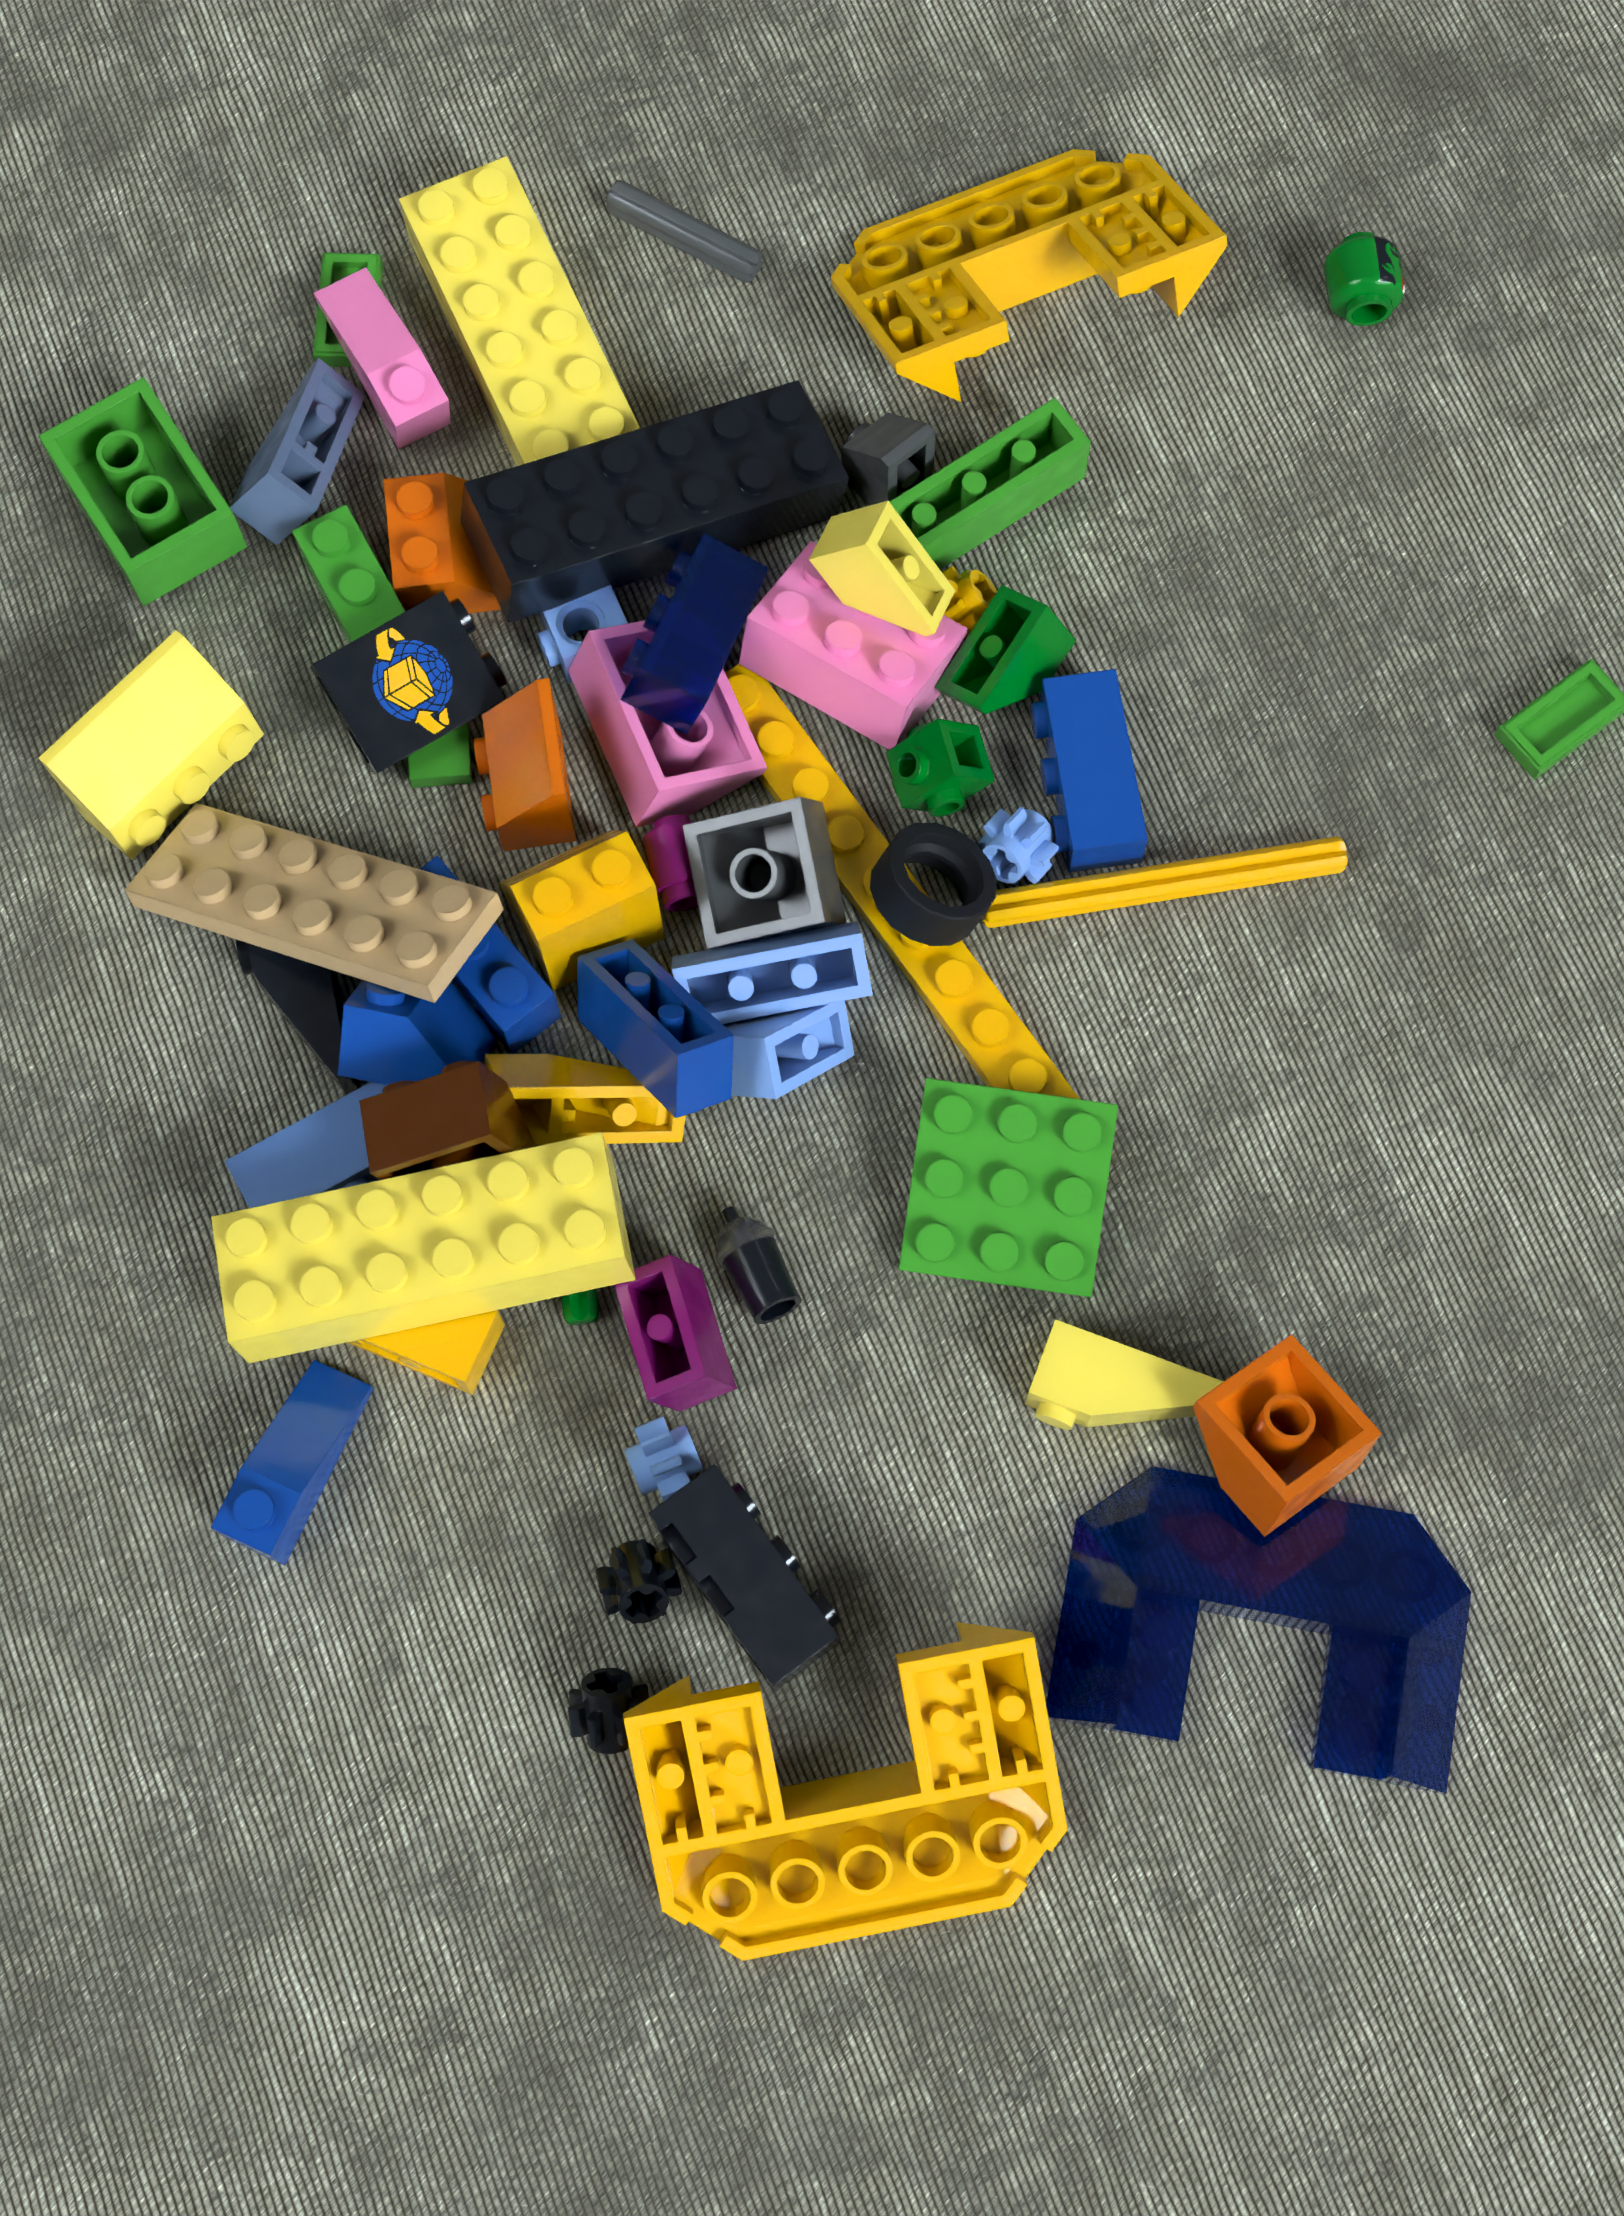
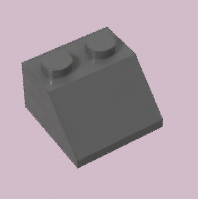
[682,797,847,949]

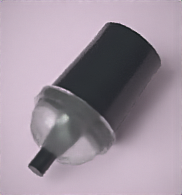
[716,1206,802,1324]

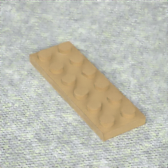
[124,803,504,1003]

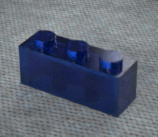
[620,533,769,735]

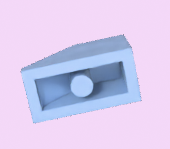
[723,1001,855,1099]

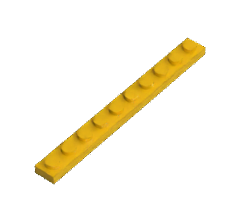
[725,664,1080,1099]

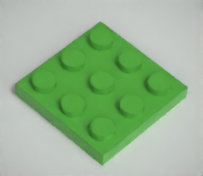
[899,1078,1118,1298]

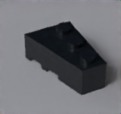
[649,1464,841,1692]

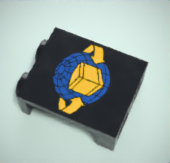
[310,591,507,774]

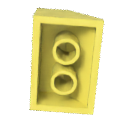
[38,630,264,860]

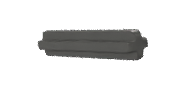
[605,180,763,283]

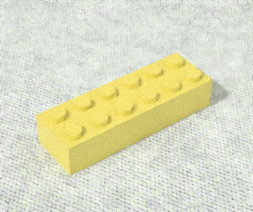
[399,156,640,466]
[211,1132,636,1363]

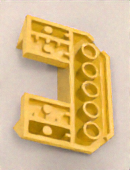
[830,149,1228,402]
[623,1622,1068,1961]

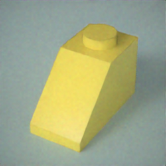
[809,500,956,636]

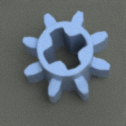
[977,807,1059,885]
[624,1416,704,1502]

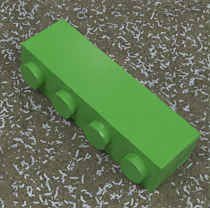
[890,398,1091,570]

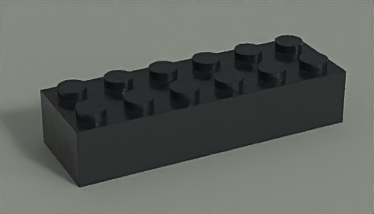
[460,380,849,623]

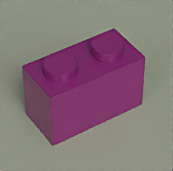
[614,1254,737,1412]

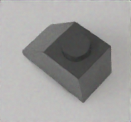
[841,413,936,506]

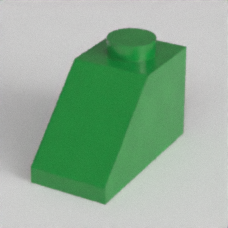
[935,585,1076,714]

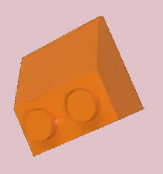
[383,472,501,614]
[474,678,577,851]
[1193,1334,1382,1537]

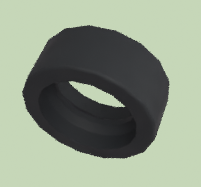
[870,822,997,946]

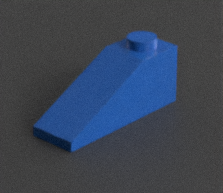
[210,1360,374,1566]

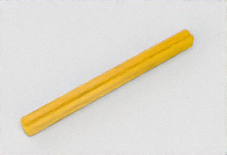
[982,836,1348,928]

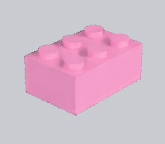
[739,541,968,750]

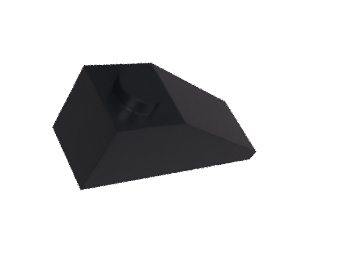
[236,939,359,1095]

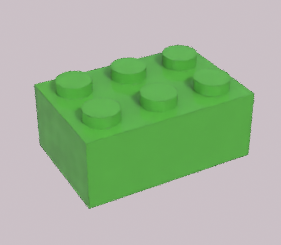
[38,377,247,607]

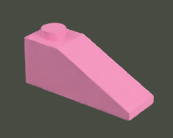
[314,267,451,450]

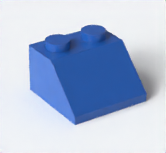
[338,980,497,1085]

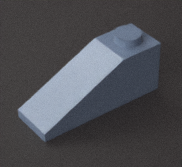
[229,358,366,545]

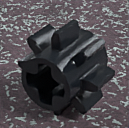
[595,1539,682,1624]
[567,1668,649,1754]

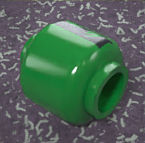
[1324,232,1405,326]

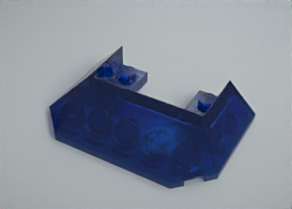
[1046,1466,1471,1794]

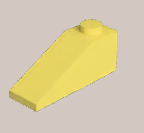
[1025,1319,1224,1430]

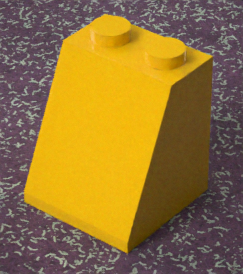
[499,830,665,991]

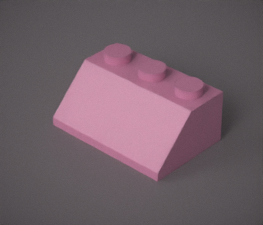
[568,611,767,827]

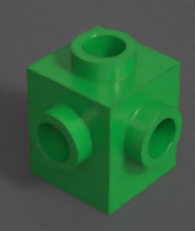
[885,718,995,817]

